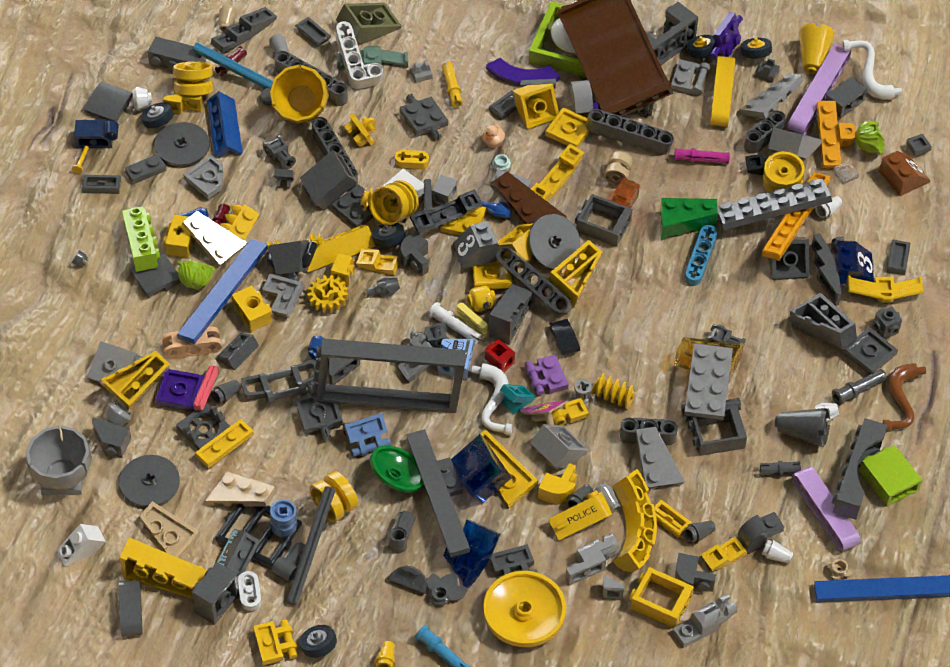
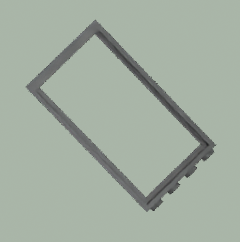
[313,338,465,413]

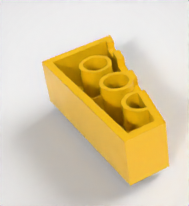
[119,537,207,599]

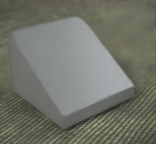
[602,575,624,599]

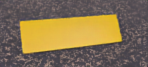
[306,225,375,272]

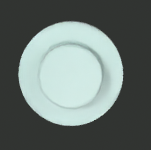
[492,154,511,171]

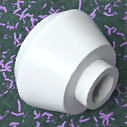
[133,87,152,111]

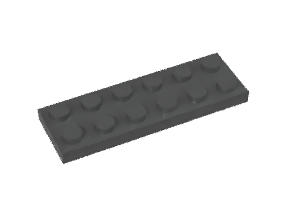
[718,179,832,230]

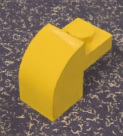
[538,463,578,504]

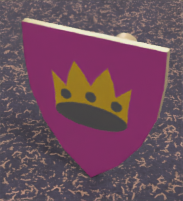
[520,400,568,425]

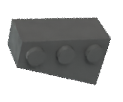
[790,293,857,349]

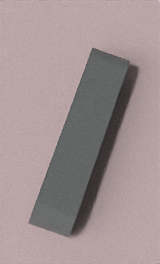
[274,51,348,106]
[586,109,674,155]
[312,117,358,192]
[496,247,573,314]

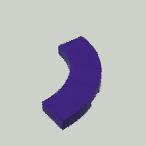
[486,57,560,86]

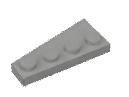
[740,73,803,119]

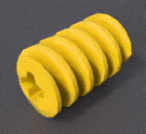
[591,373,635,409]

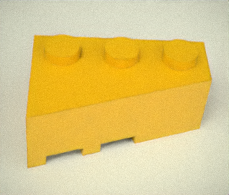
[100,351,170,410]

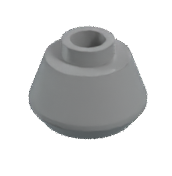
[106,402,131,426]

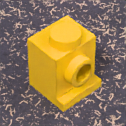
[331,253,355,286]

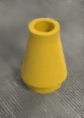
[374,641,395,667]

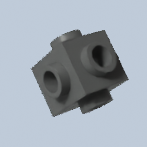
[873,306,902,339]

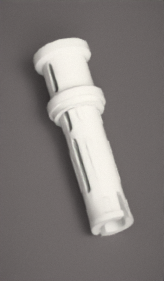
[428,302,482,345]

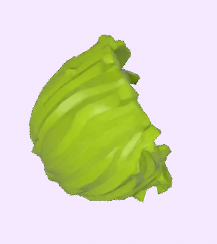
[855,121,885,155]
[177,259,215,290]

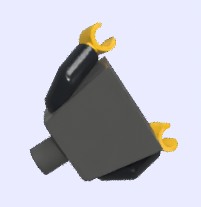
[267,233,323,281]

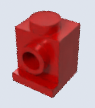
[485,339,515,372]

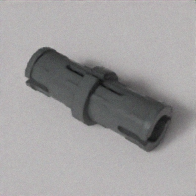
[760,461,801,476]

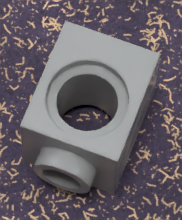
[431,175,457,205]

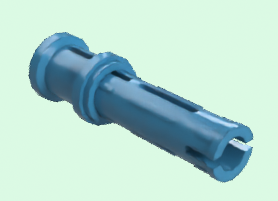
[414,625,470,667]

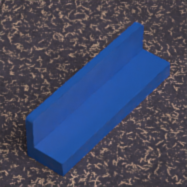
[207,91,243,158]

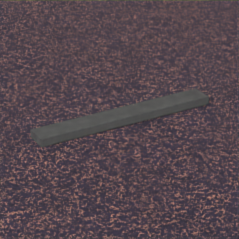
[406,429,470,557]

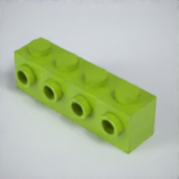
[122,206,160,272]

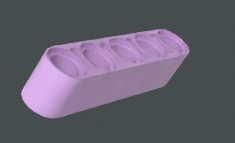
[792,466,861,552]

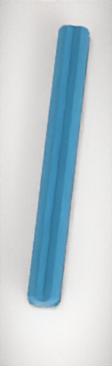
[192,42,273,89]

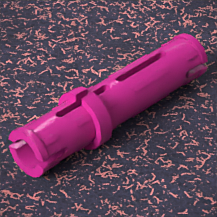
[674,148,730,164]

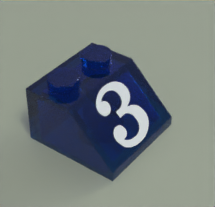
[834,241,874,284]

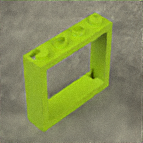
[529,1,587,78]

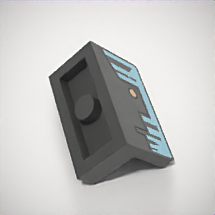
[217,529,260,576]

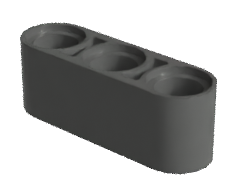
[744,110,786,154]
[620,417,678,445]
[119,580,143,636]

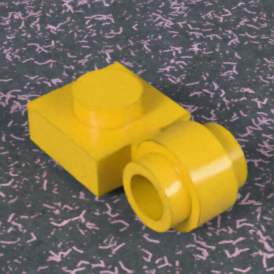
[552,398,589,425]

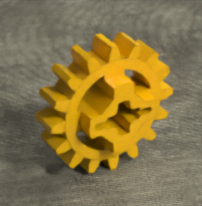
[307,275,348,313]

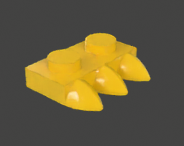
[220,204,260,241]

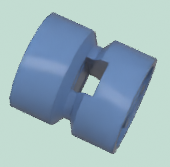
[270,499,297,537]

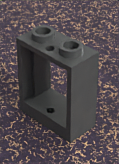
[575,194,633,247]
[688,405,747,456]

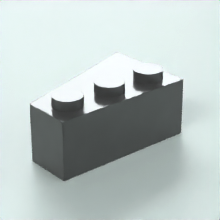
[488,284,533,345]

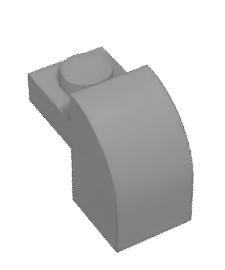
[568,80,593,113]

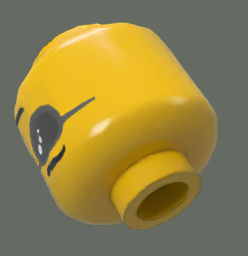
[467,285,496,312]

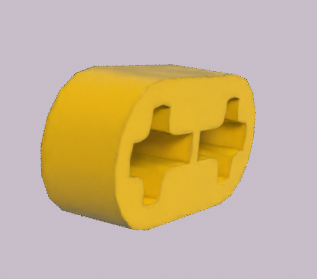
[395,150,429,169]

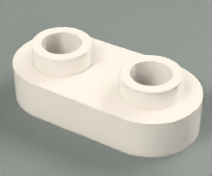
[238,571,261,611]

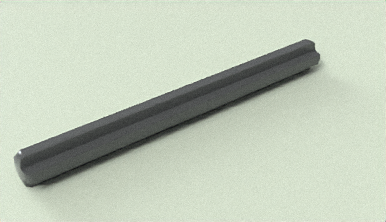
[287,486,335,604]

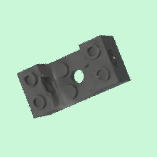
[645,2,698,65]

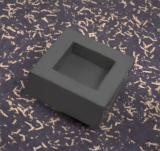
[906,134,932,156]

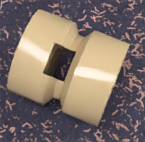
[604,151,633,186]

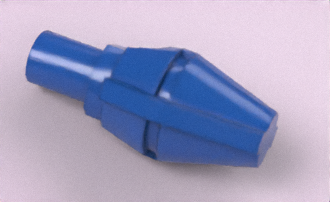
[482,201,512,218]

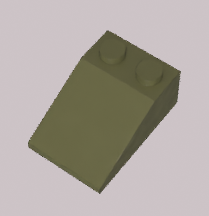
[336,2,402,43]

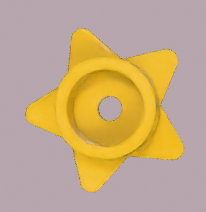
[360,188,373,211]

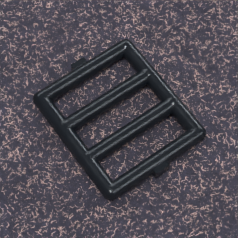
[215,504,302,568]

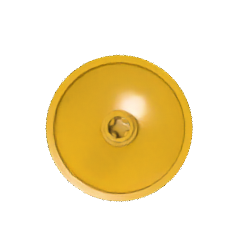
[483,571,566,647]

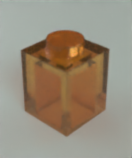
[613,178,640,208]

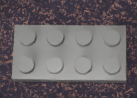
[685,343,733,420]

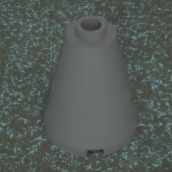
[775,408,830,447]

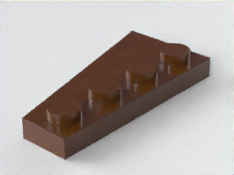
[492,171,567,224]

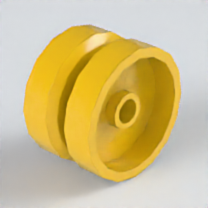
[173,62,213,95]
[763,151,805,193]
[309,470,359,523]

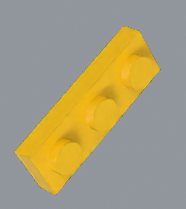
[195,419,254,469]

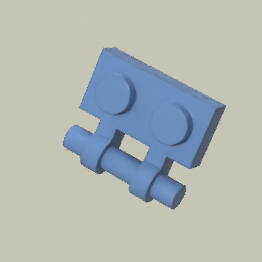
[344,413,391,457]

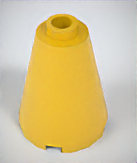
[799,23,834,74]

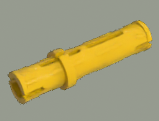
[442,62,463,108]

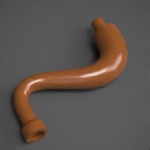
[882,363,926,431]

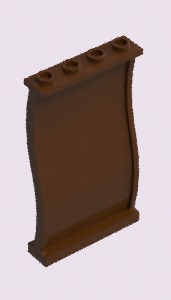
[557,0,673,116]

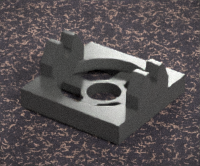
[176,403,230,450]

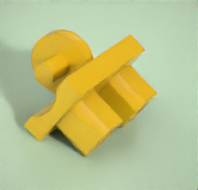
[344,113,376,147]

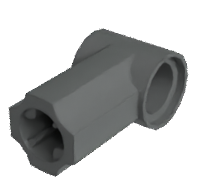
[389,510,416,553]
[272,542,305,582]

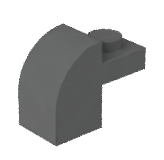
[401,231,429,276]
[737,512,785,554]
[675,553,716,592]

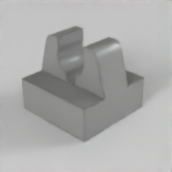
[410,60,433,83]

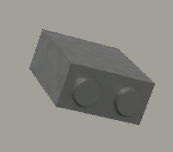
[300,150,357,210]

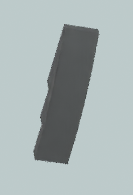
[210,7,277,53]
[811,233,841,306]

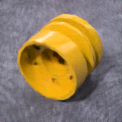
[369,180,419,225]

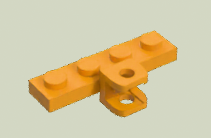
[816,101,856,169]

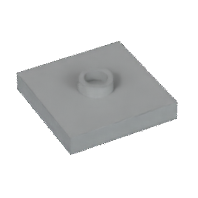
[87,341,137,382]

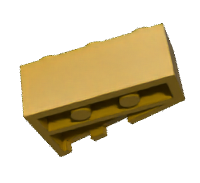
[548,240,602,308]

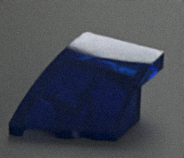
[443,519,500,588]

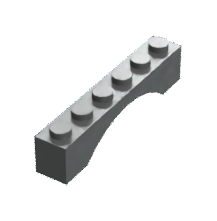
[832,418,887,520]

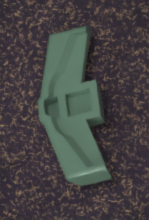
[337,46,408,70]

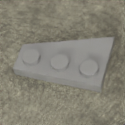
[635,427,685,489]

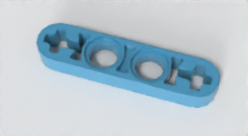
[685,225,717,286]

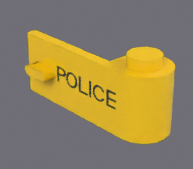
[548,490,613,540]

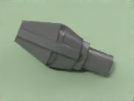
[366,278,400,297]

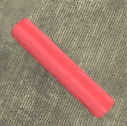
[193,365,219,411]

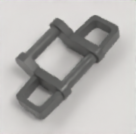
[241,360,316,404]

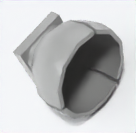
[26,426,92,495]

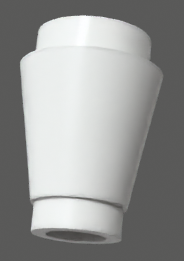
[815,196,842,218]
[762,540,793,564]

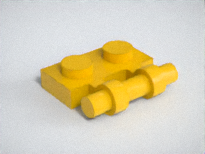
[253,619,298,665]

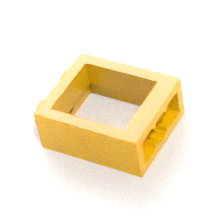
[629,567,694,628]

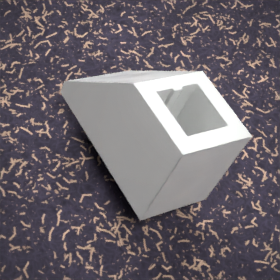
[57,524,106,566]

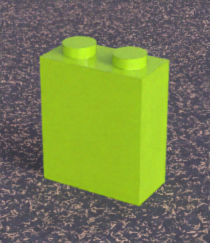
[860,445,922,507]

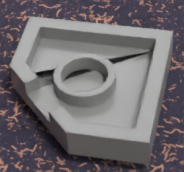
[183,155,223,199]

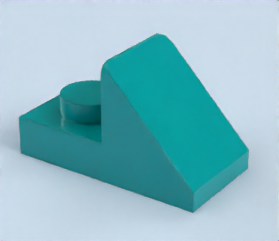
[500,384,536,414]

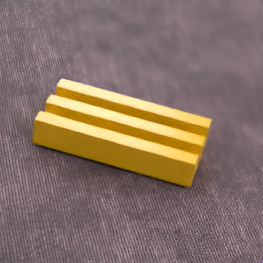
[654,500,692,539]

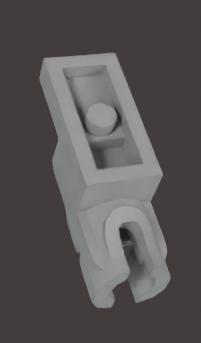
[565,533,620,586]
[673,594,738,648]

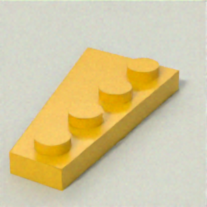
[471,429,539,508]

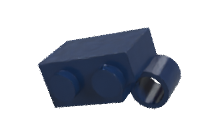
[74,119,119,148]

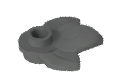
[427,572,467,606]

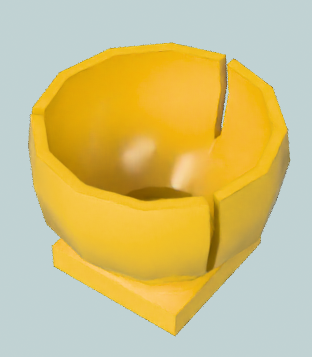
[270,65,329,124]

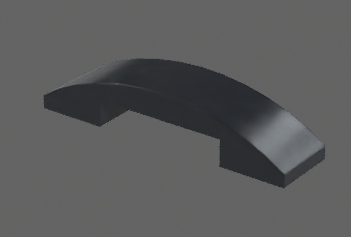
[410,189,483,233]

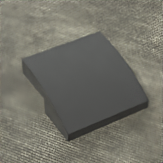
[84,81,133,122]
[130,253,181,297]

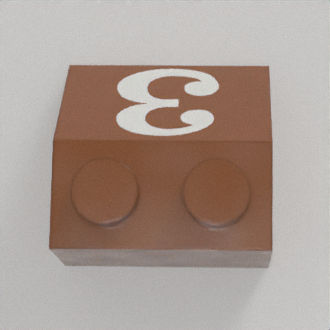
[879,151,930,196]

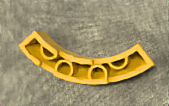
[612,469,657,572]

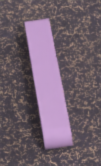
[787,44,852,135]

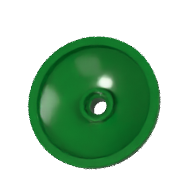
[370,445,423,492]

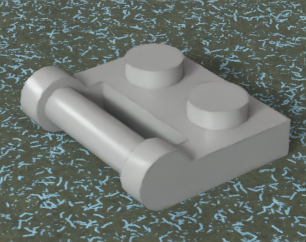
[671,59,710,96]

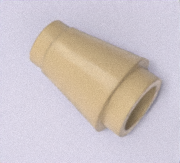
[219,4,237,32]

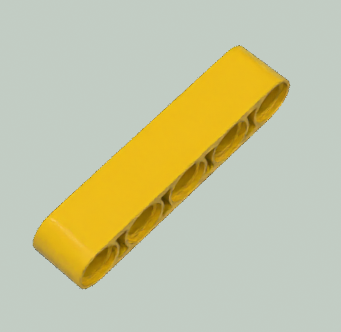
[710,56,735,127]

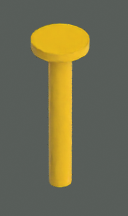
[72,146,89,174]

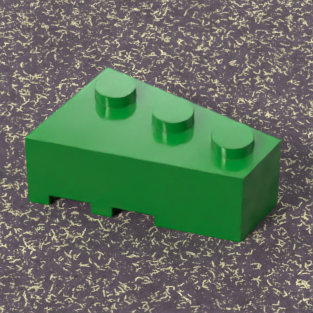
[660,198,718,241]

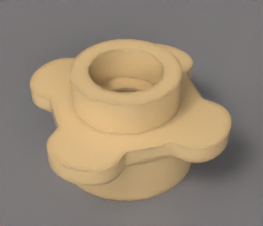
[827,559,851,580]

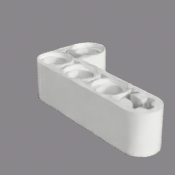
[336,21,383,89]

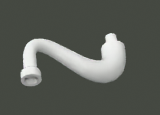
[842,40,902,100]
[471,363,513,436]

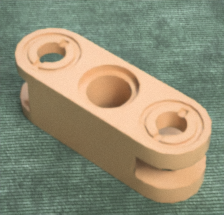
[162,326,222,359]

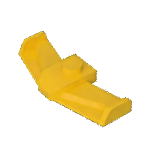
[846,275,924,302]

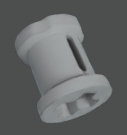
[573,379,592,404]

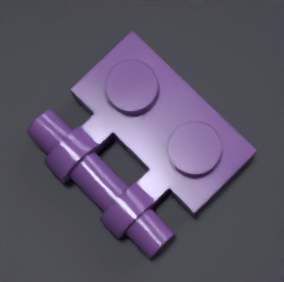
[525,355,569,396]

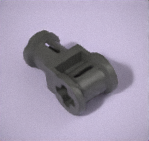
[263,135,296,170]
[410,323,449,348]
[705,324,746,354]

